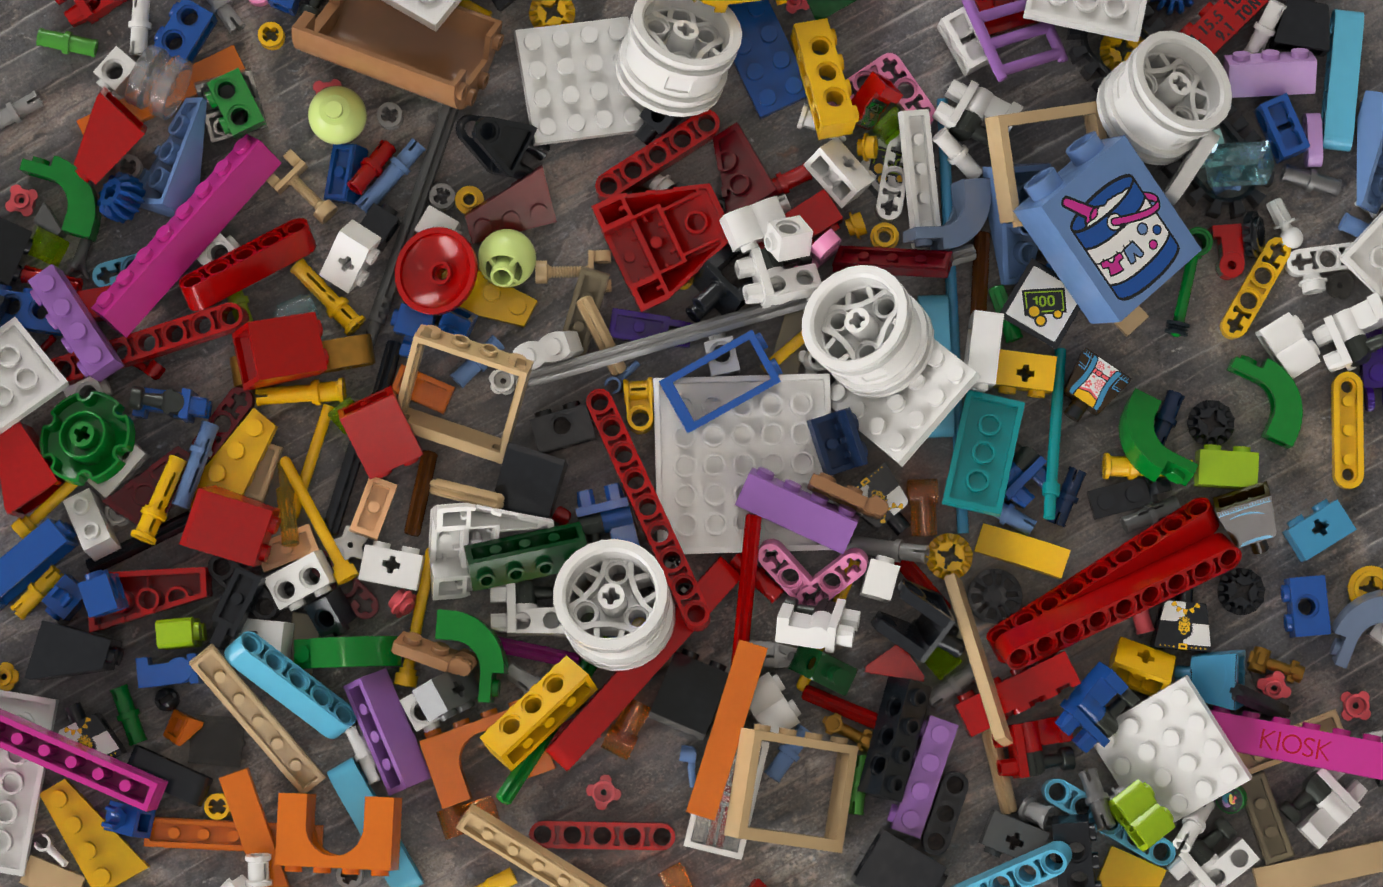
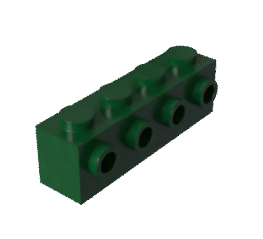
[464,522,587,591]

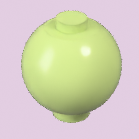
[308,86,367,145]
[478,229,536,288]

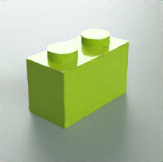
[1193,444,1259,489]

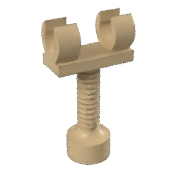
[266,149,338,224]
[535,250,612,293]

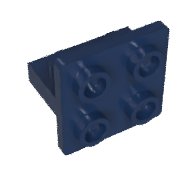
[806,407,868,476]

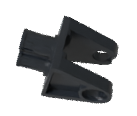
[456,114,550,180]
[685,244,754,323]
[871,579,965,663]

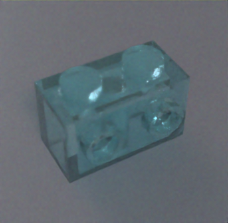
[1205,141,1274,187]

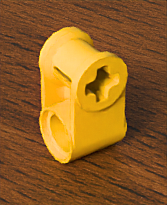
[623,377,654,435]

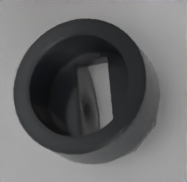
[155,688,180,711]

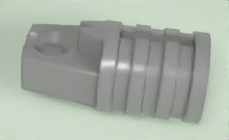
[749,640,798,668]

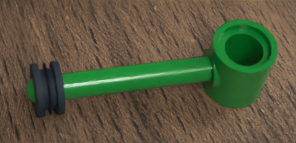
[1164,227,1213,338]

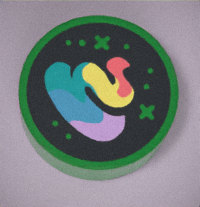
[1216,786,1247,814]

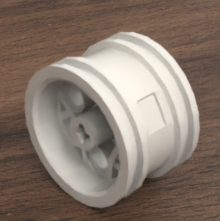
[615,0,742,117]
[1096,31,1232,165]
[802,265,934,398]
[553,539,675,671]

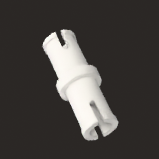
[128,0,152,56]
[1243,0,1287,54]
[932,127,983,179]
[345,724,382,786]
[1173,801,1215,853]

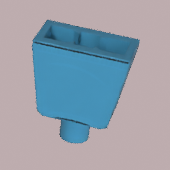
[1174,650,1246,710]

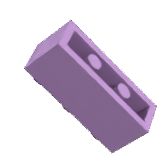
[1223,48,1317,98]

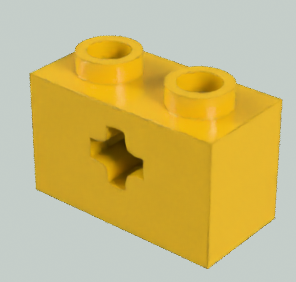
[993,349,1057,398]
[1108,636,1176,696]

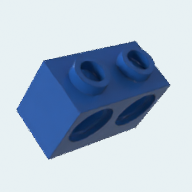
[153,0,218,68]
[1253,93,1310,164]
[77,570,129,618]

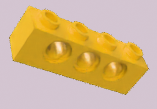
[790,18,859,140]
[479,655,598,772]

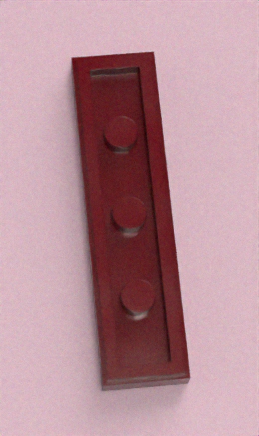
[832,245,954,278]

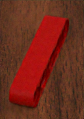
[595,110,720,201]
[179,218,317,311]
[529,820,676,850]

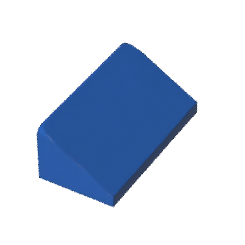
[323,144,368,205]

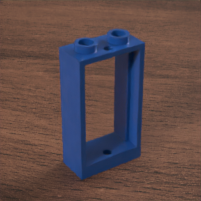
[659,330,783,433]
[0,518,79,611]

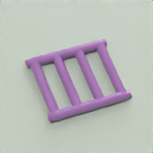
[961,0,1068,82]

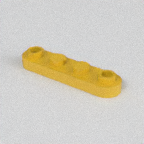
[1331,372,1364,490]

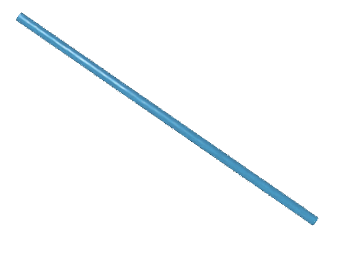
[936,98,969,534]

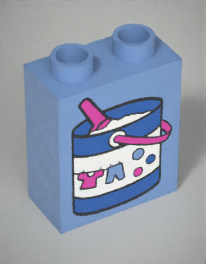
[1013,131,1202,324]

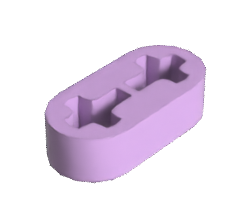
[1302,113,1323,168]

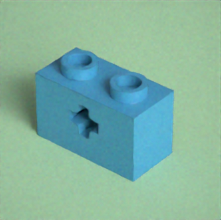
[1282,499,1357,562]

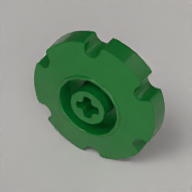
[40,391,135,486]

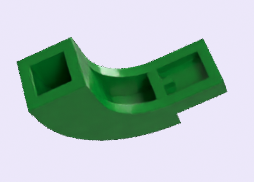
[19,155,101,242]
[1226,355,1303,449]
[1119,388,1198,486]
[435,609,508,703]
[294,636,402,669]

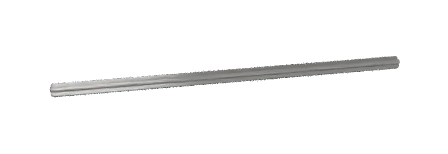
[527,244,977,388]

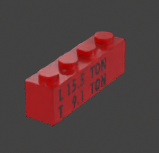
[1180,0,1269,55]

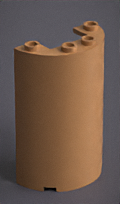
[291,0,504,110]

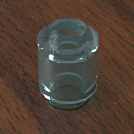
[273,293,319,318]

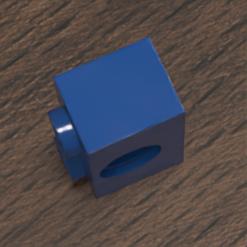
[1280,575,1331,638]

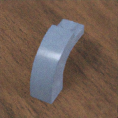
[903,178,991,251]
[1330,590,1383,669]

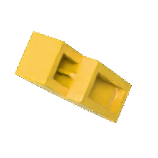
[974,523,1071,579]

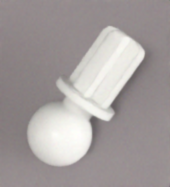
[1266,198,1303,250]

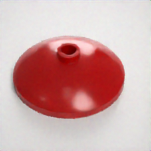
[395,227,478,315]

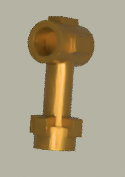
[1247,646,1305,684]
[821,712,872,752]

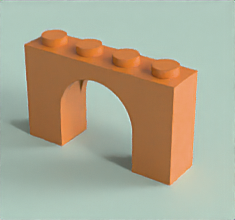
[419,699,556,809]
[275,793,402,876]

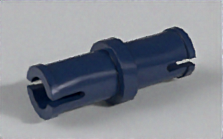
[1154,390,1185,446]
[1047,466,1087,528]

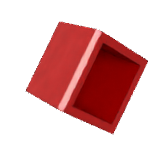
[74,86,148,185]
[232,312,329,391]
[0,422,66,518]
[179,485,281,567]

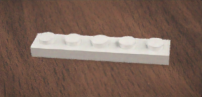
[898,109,941,250]

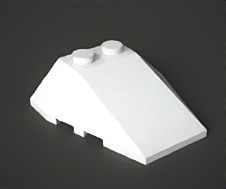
[428,503,554,601]

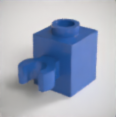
[390,303,437,358]
[438,306,478,338]
[42,574,84,621]
[101,800,156,839]

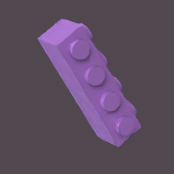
[28,264,125,382]
[735,467,860,554]
[343,668,431,796]
[887,715,959,839]

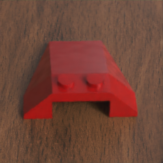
[591,183,728,313]

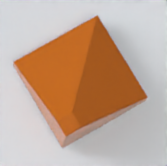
[163,709,204,746]

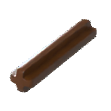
[970,231,990,315]
[404,450,438,537]

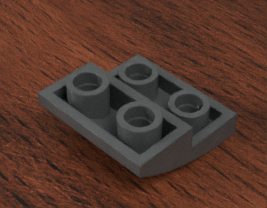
[195,68,268,143]

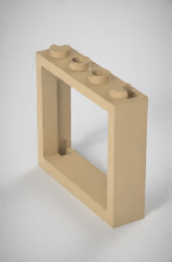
[985,101,1107,228]
[397,324,534,464]
[724,723,859,853]

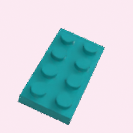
[941,390,1025,517]

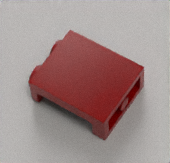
[338,386,423,479]

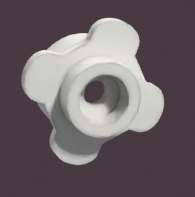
[798,350,826,374]

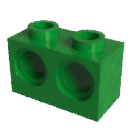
[205,68,266,139]

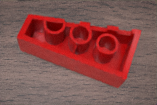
[86,567,213,633]
[953,651,1081,737]

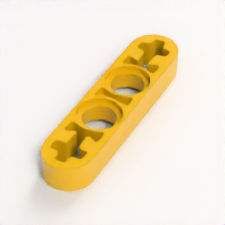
[1220,237,1291,340]

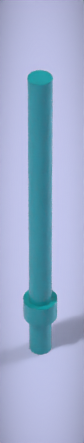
[1042,348,1067,520]

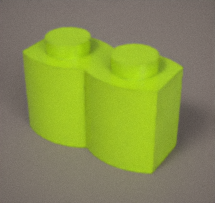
[155,617,207,650]
[1108,779,1176,852]

